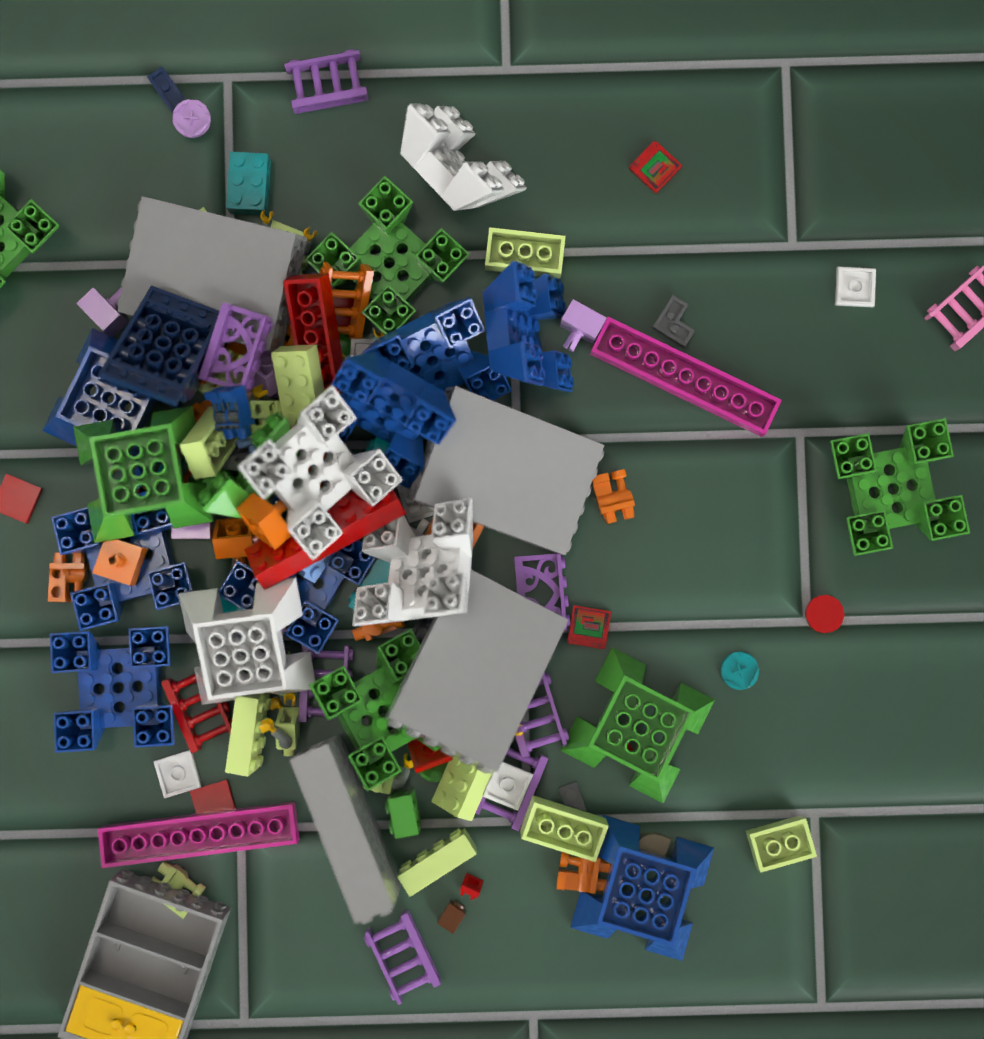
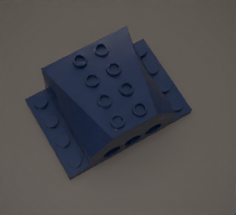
[99,285,220,406]

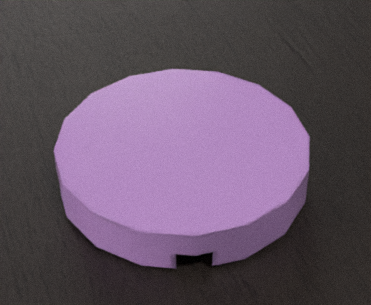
[172,99,211,138]

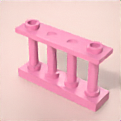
[924,265,984,351]

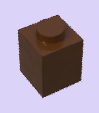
[437,900,466,934]

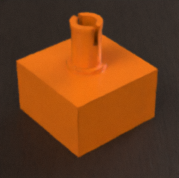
[236,493,292,550]
[212,518,253,565]
[93,539,148,586]

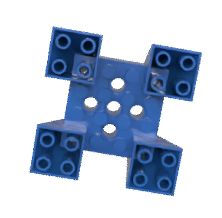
[482,261,574,392]
[362,297,512,437]
[42,328,183,476]
[332,351,456,489]
[51,491,193,631]
[219,495,376,654]
[50,626,175,753]
[570,814,714,961]

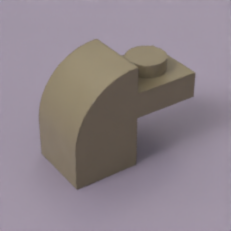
[639,831,671,856]

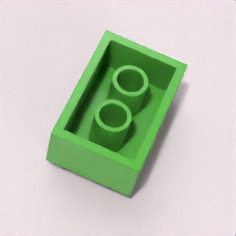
[385,787,422,839]

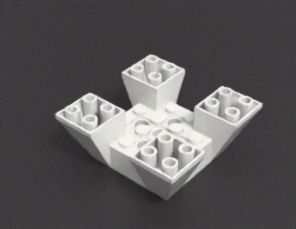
[400,104,527,211]
[237,386,402,560]
[353,498,473,626]
[178,577,316,705]

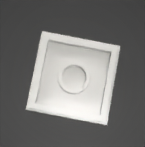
[835,267,876,307]
[153,750,202,798]
[483,761,533,811]

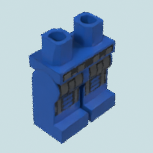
[204,385,255,439]

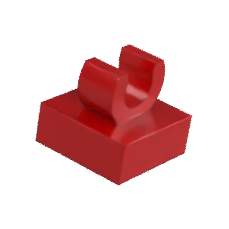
[459,873,484,900]

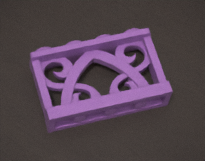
[199,302,273,394]
[514,553,570,630]

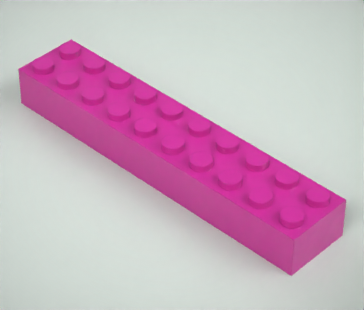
[590,317,782,437]
[98,801,300,868]

